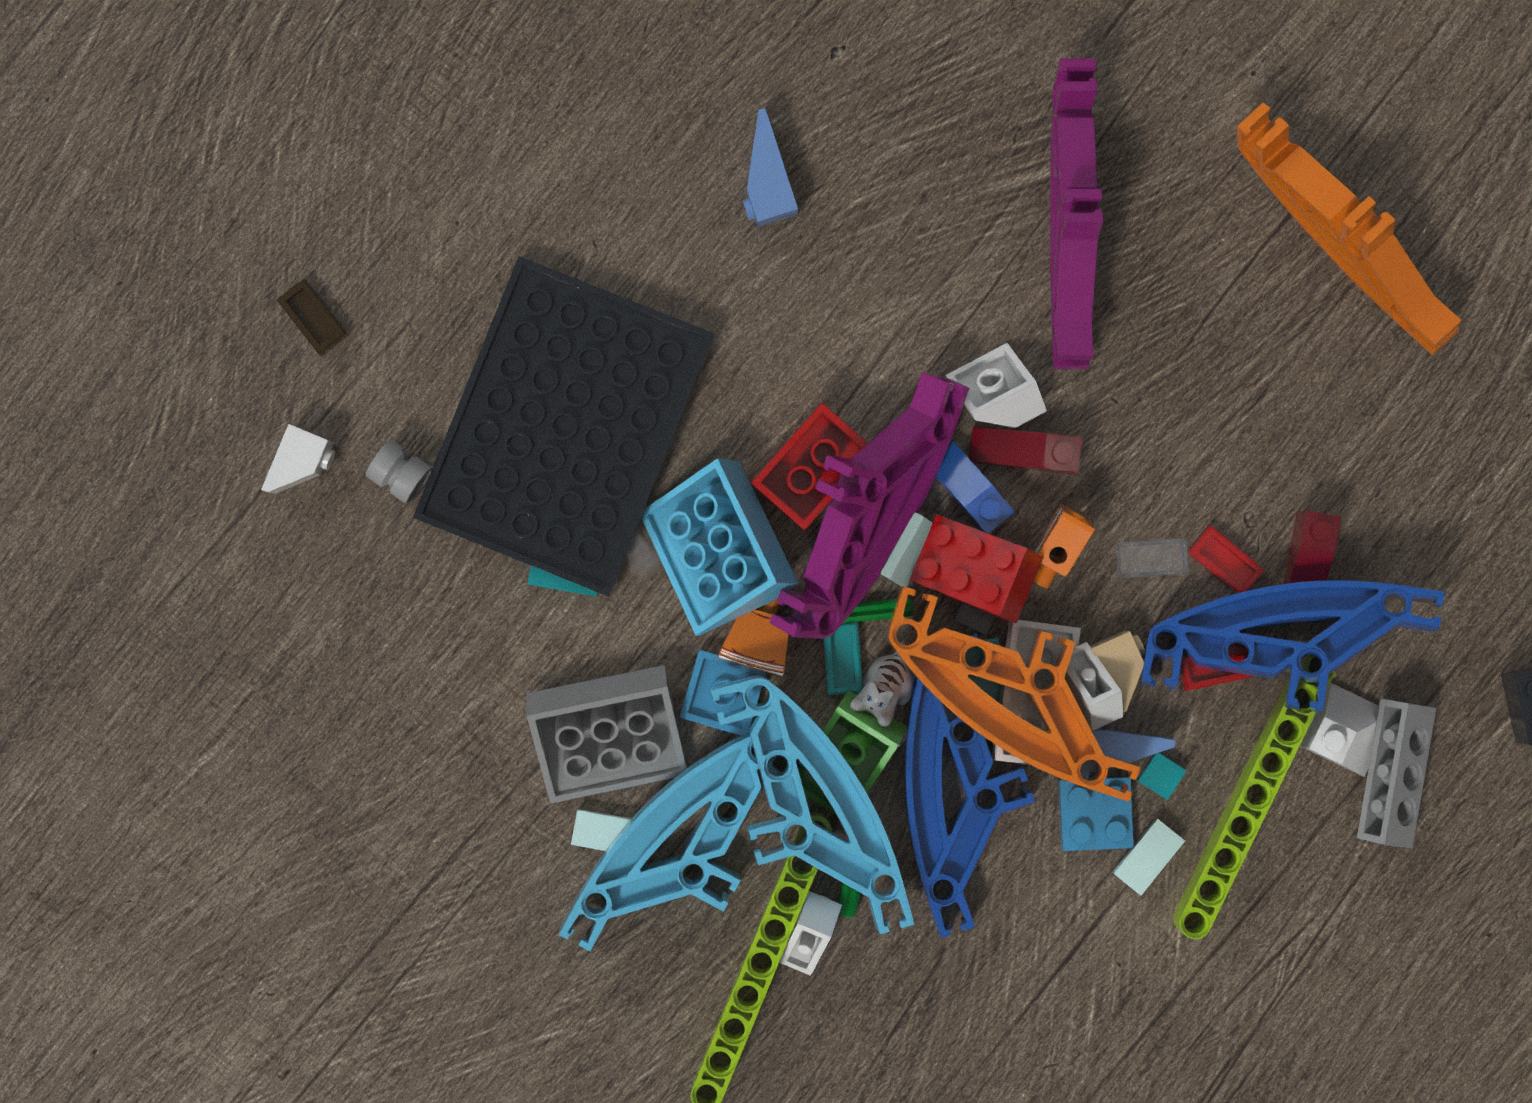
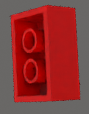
[751,403,868,531]
[909,514,1044,623]

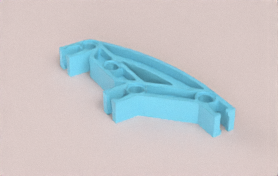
[710,676,914,934]
[559,732,804,951]

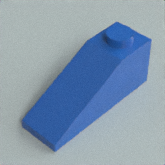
[936,439,1014,533]

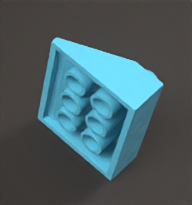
[642,458,798,636]

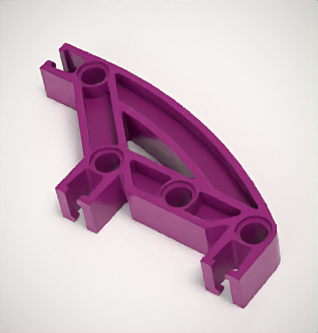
[1050,58,1103,370]
[770,372,969,639]

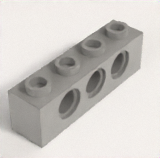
[1357,699,1436,848]

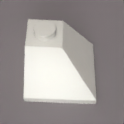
[945,343,1047,428]
[1300,683,1379,777]

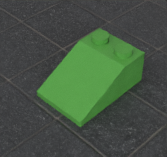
[798,690,908,816]

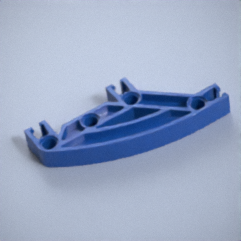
[1141,580,1445,713]
[904,633,1035,939]

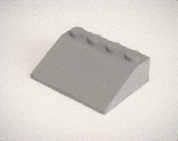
[526,665,687,804]

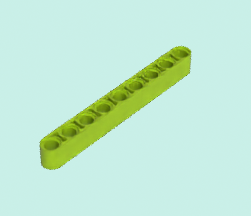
[1173,656,1335,939]
[691,812,832,1103]

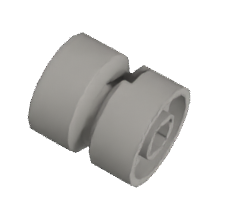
[365,439,433,505]

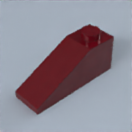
[969,427,1082,475]
[1284,510,1341,584]

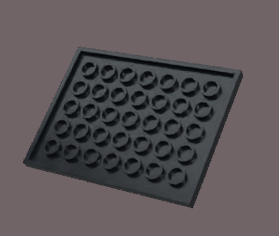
[413,256,716,597]

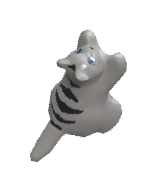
[850,630,916,726]

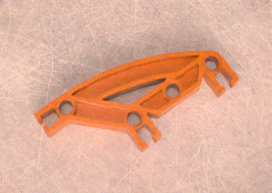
[1237,102,1462,356]
[887,586,1140,802]

